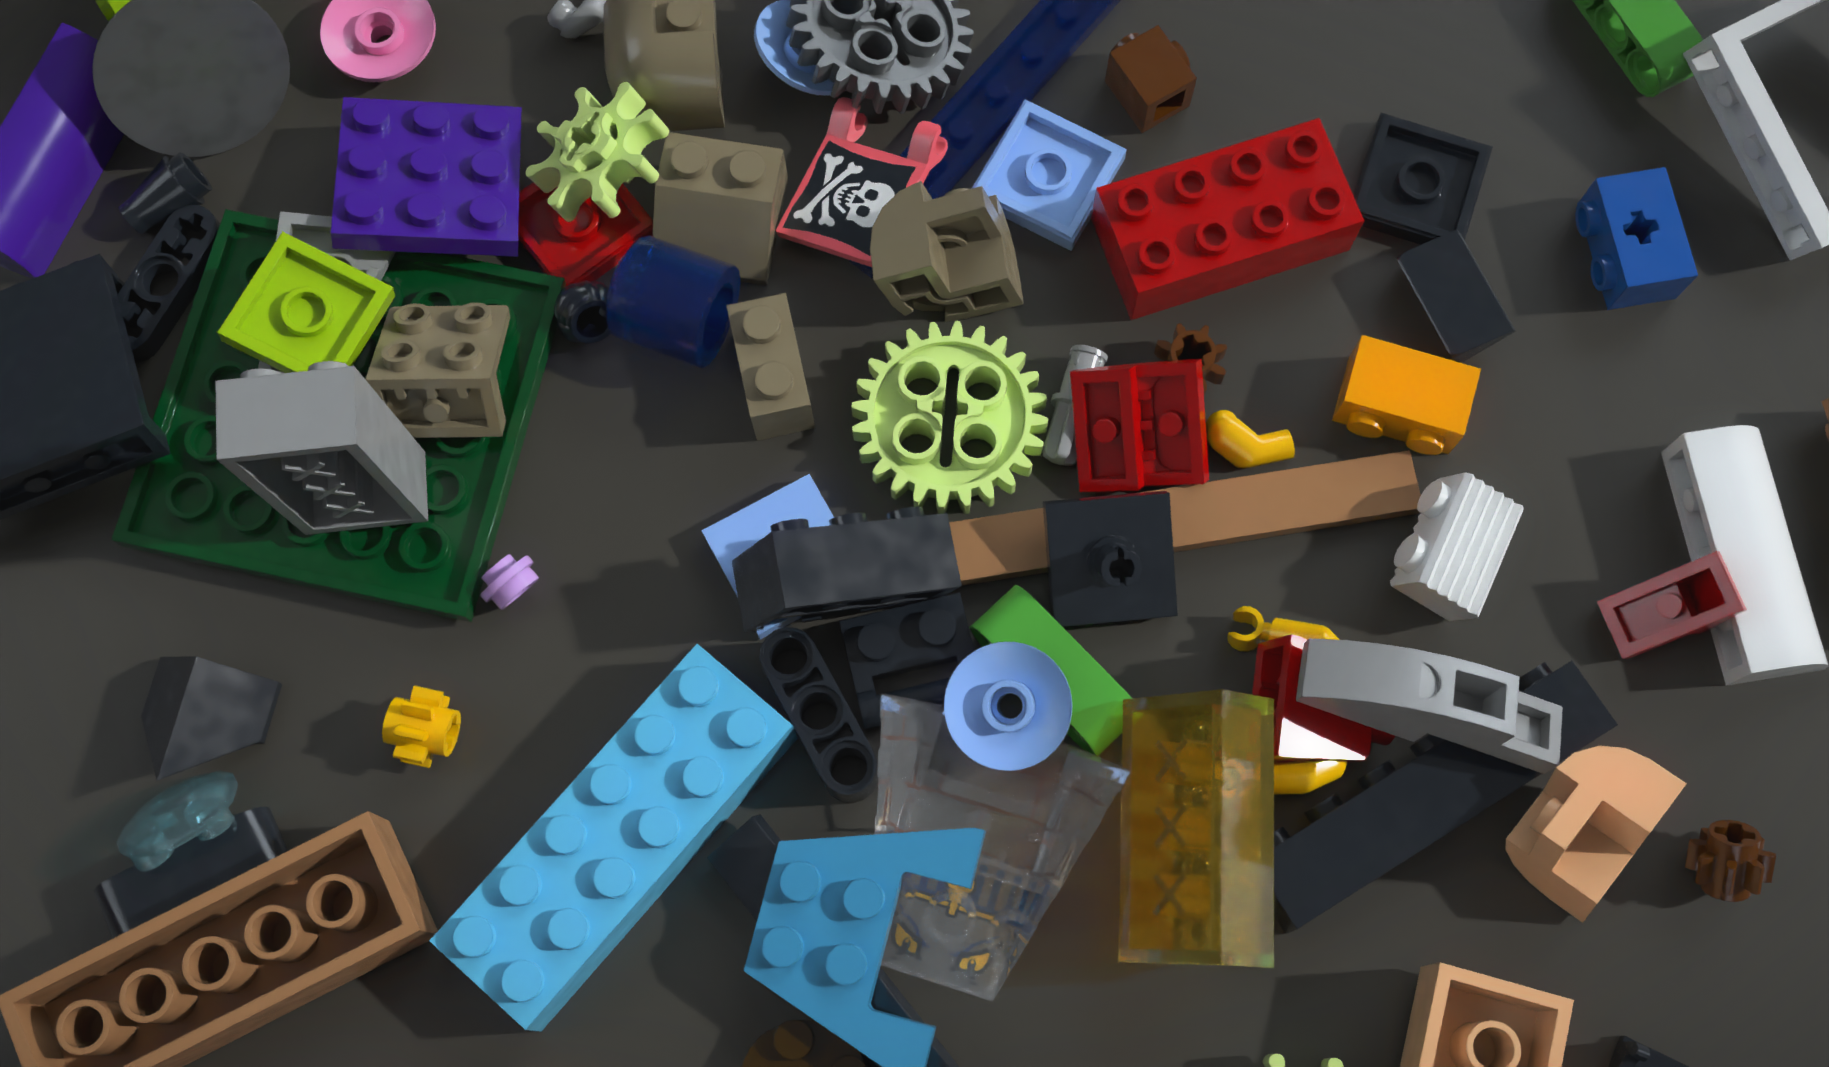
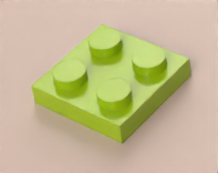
[217,231,395,373]

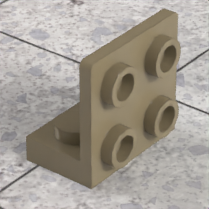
[365,303,510,438]

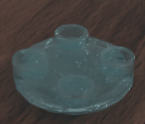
[117,770,238,871]

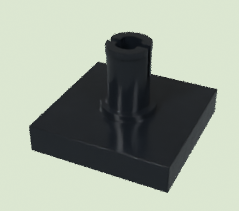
[1043,491,1178,627]

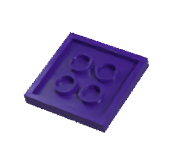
[331,97,522,257]

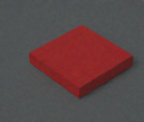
[518,182,653,287]

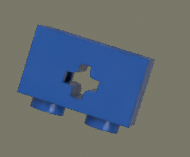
[1575,167,1698,310]

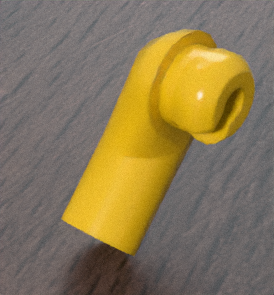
[1206,410,1295,468]

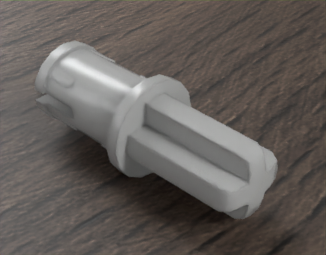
[1042,345,1108,466]

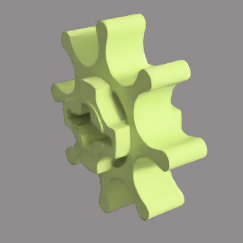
[525,82,669,222]

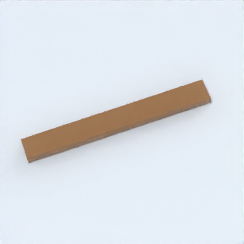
[949,450,1421,586]

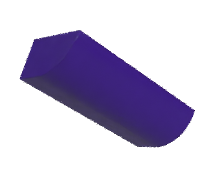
[0,22,124,279]

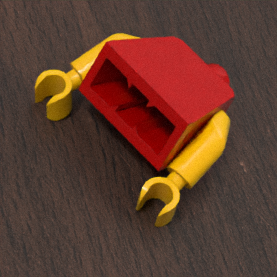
[1212,606,1395,801]

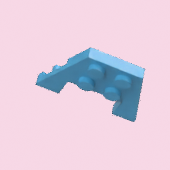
[744,828,986,1067]

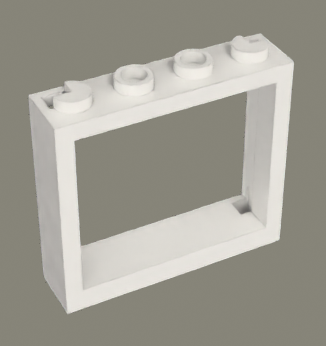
[1683,0,1829,261]

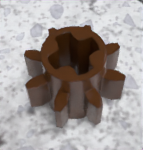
[1154,323,1227,395]
[1685,820,1776,902]

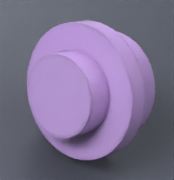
[480,554,539,610]

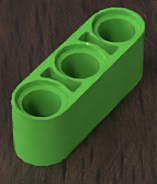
[1572,0,1703,97]
[969,585,1141,758]

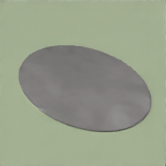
[93,0,290,157]

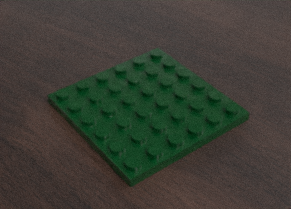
[111,209,566,622]

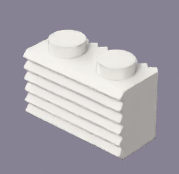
[1390,472,1524,621]

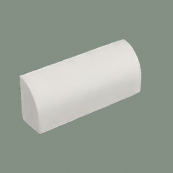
[1661,425,1829,686]

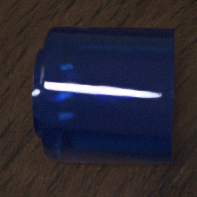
[606,235,741,369]

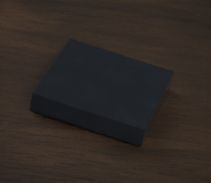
[1353,112,1493,245]

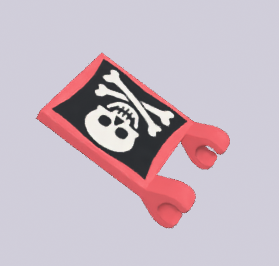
[775,97,948,267]

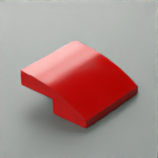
[1070,359,1209,492]

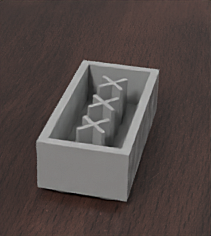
[215,361,428,535]

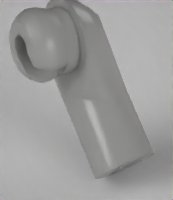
[547,0,607,39]

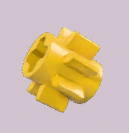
[382,686,461,768]

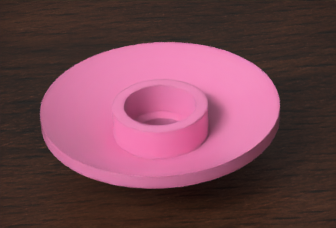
[320,0,436,82]

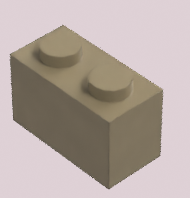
[726,293,815,441]

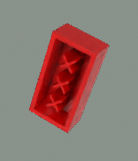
[1091,118,1364,320]

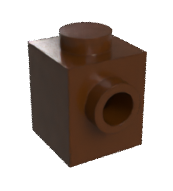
[1105,25,1197,133]

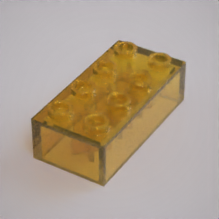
[1119,689,1274,968]

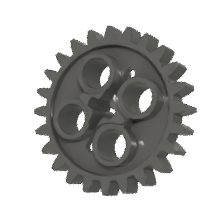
[786,0,974,114]

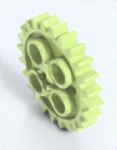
[851,321,1048,514]

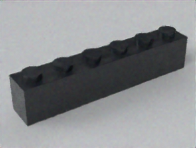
[1243,660,1618,934]

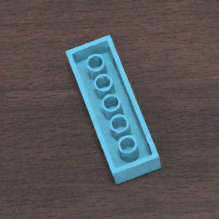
[429,644,798,1032]

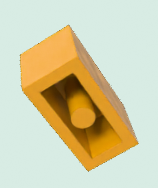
[1332,335,1481,455]

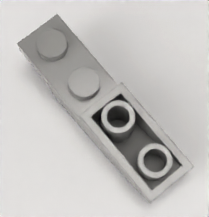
[1296,638,1563,774]

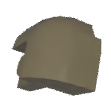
[603,0,725,131]
[870,181,1024,322]

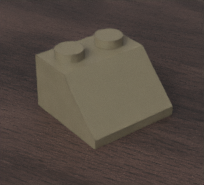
[651,132,788,286]

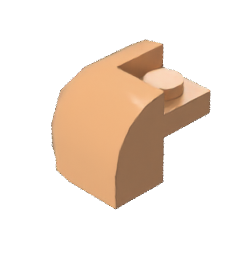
[1506,746,1687,923]

